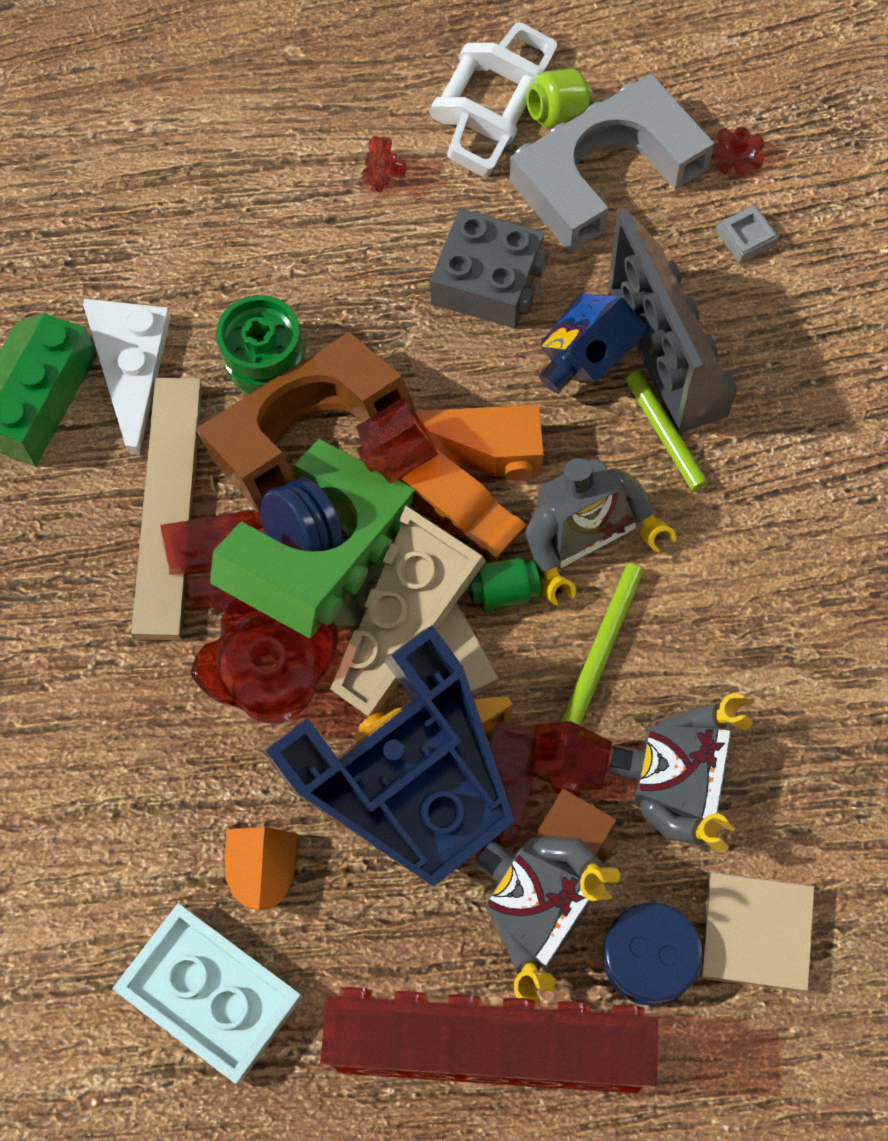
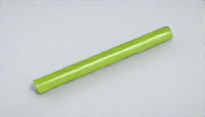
[556,563,644,742]

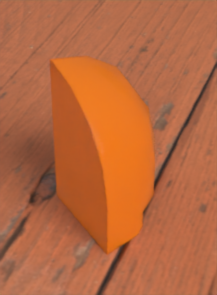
[224,827,298,910]

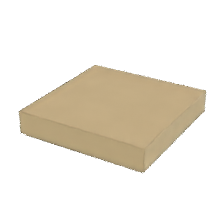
[700,872,814,993]

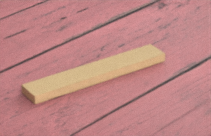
[131,378,203,640]

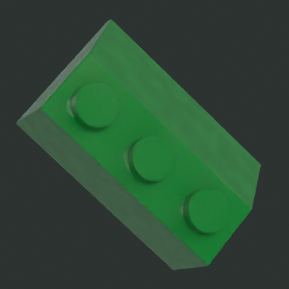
[0,313,97,467]

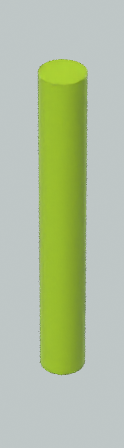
[625,371,708,492]

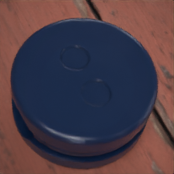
[261,478,343,552]
[602,903,702,1006]

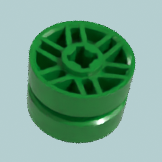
[216,295,305,394]

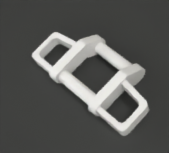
[429,22,557,177]

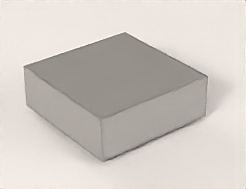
[716,205,779,264]

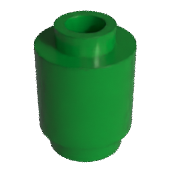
[468,557,541,612]

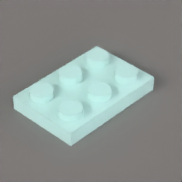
[112,903,303,1086]

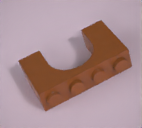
[195,332,416,512]

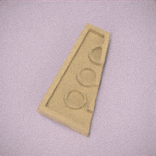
[330,506,486,717]

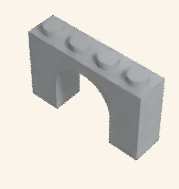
[510,73,714,254]

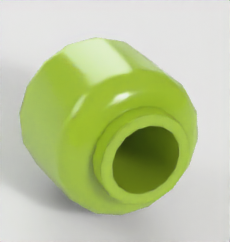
[526,68,593,129]

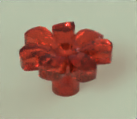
[711,127,765,176]
[362,136,407,192]

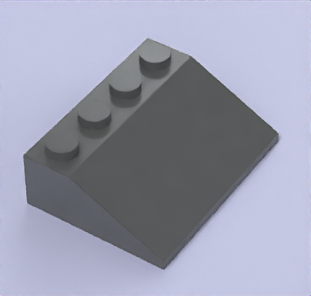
[608,209,737,434]

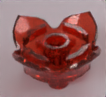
[190,596,338,724]

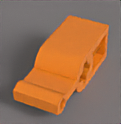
[402,446,526,561]

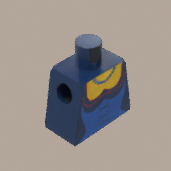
[538,293,650,394]

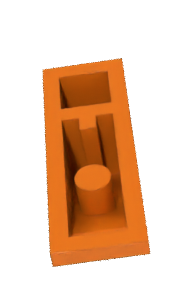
[400,404,543,481]

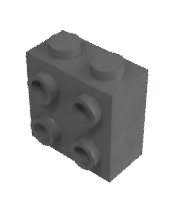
[430,208,549,329]

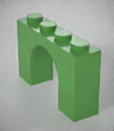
[210,439,416,639]

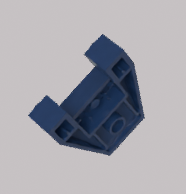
[262,625,515,887]

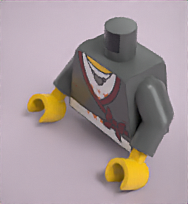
[526,458,676,606]
[608,693,753,853]
[475,836,621,1004]

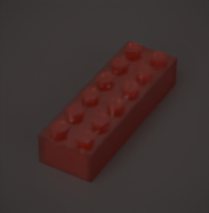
[320,987,658,1095]

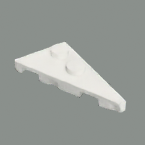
[83,299,171,455]

